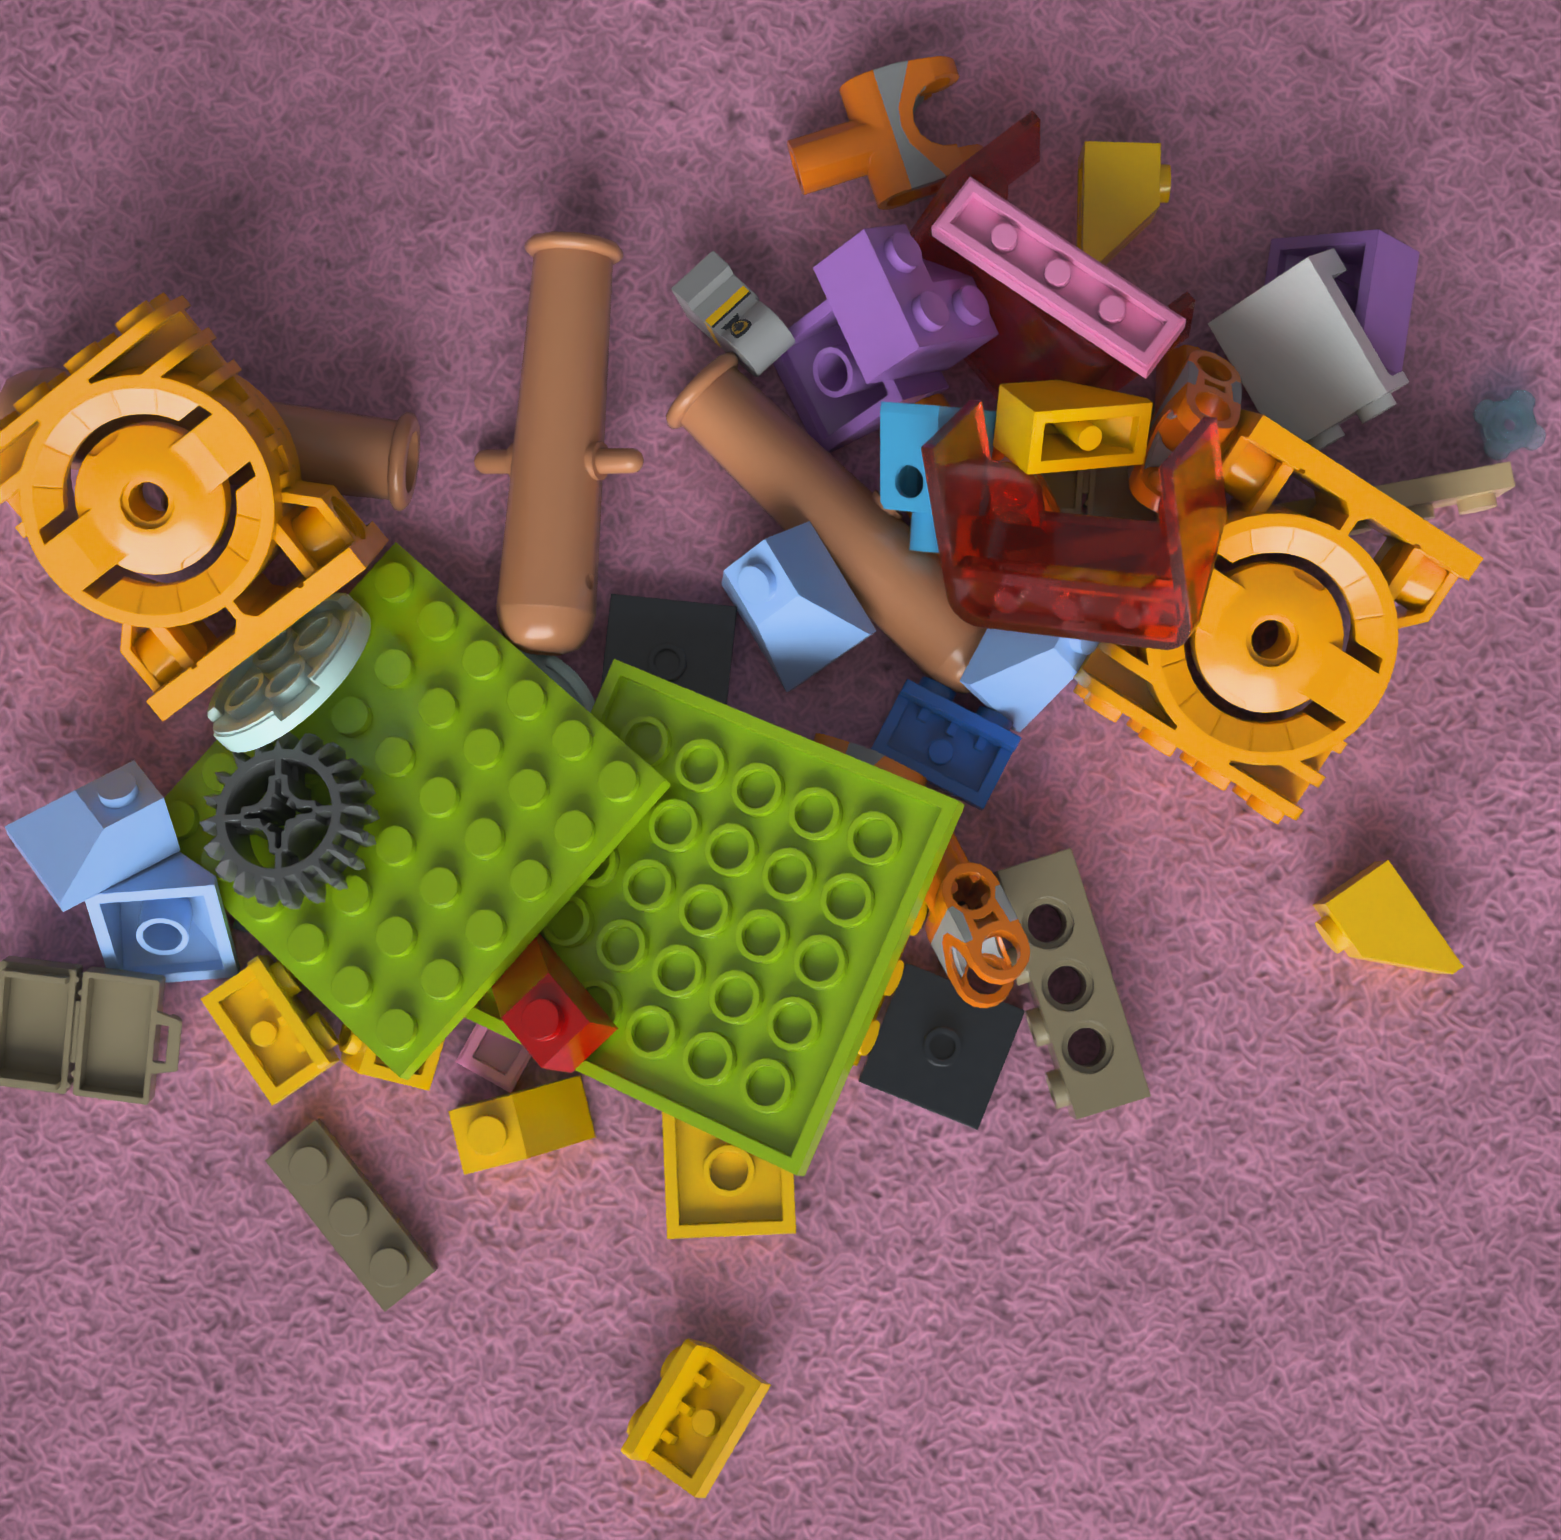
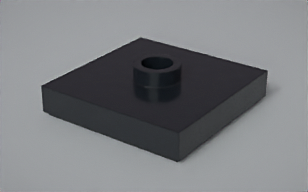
[601,594,737,705]
[858,962,1025,1130]

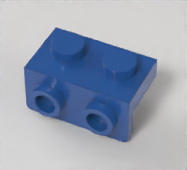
[871,676,1022,811]

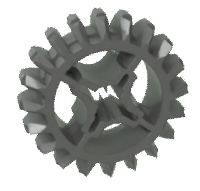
[199,732,380,909]

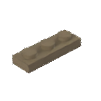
[265,1118,438,1312]

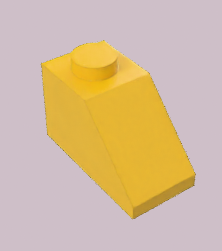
[1076,141,1171,266]
[993,380,1153,475]
[1313,860,1464,974]
[448,1075,596,1175]

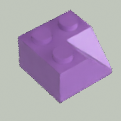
[813,224,999,384]

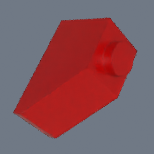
[491,933,618,1073]

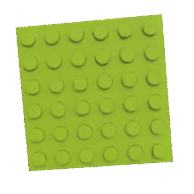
[164,542,671,1080]
[465,659,965,1176]

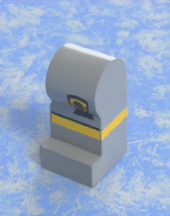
[671,251,795,377]

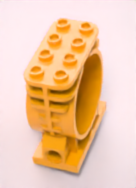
[0,292,389,721]
[1073,409,1483,824]

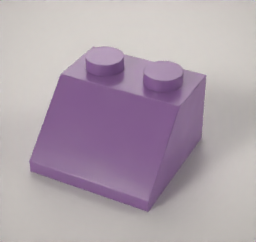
[1264,229,1420,376]
[773,299,949,453]

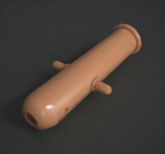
[474,231,644,656]
[666,352,998,694]
[0,367,420,511]

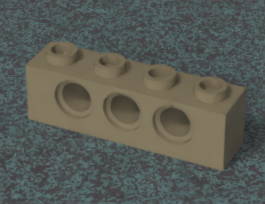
[993,848,1151,1120]

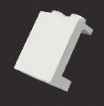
[1208,248,1409,451]

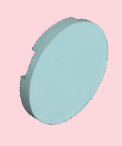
[207,593,371,753]

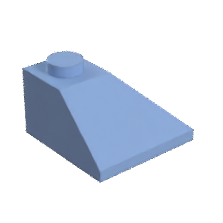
[722,521,876,692]
[960,567,1107,733]
[4,760,181,912]
[85,851,240,983]

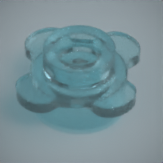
[1473,390,1546,460]

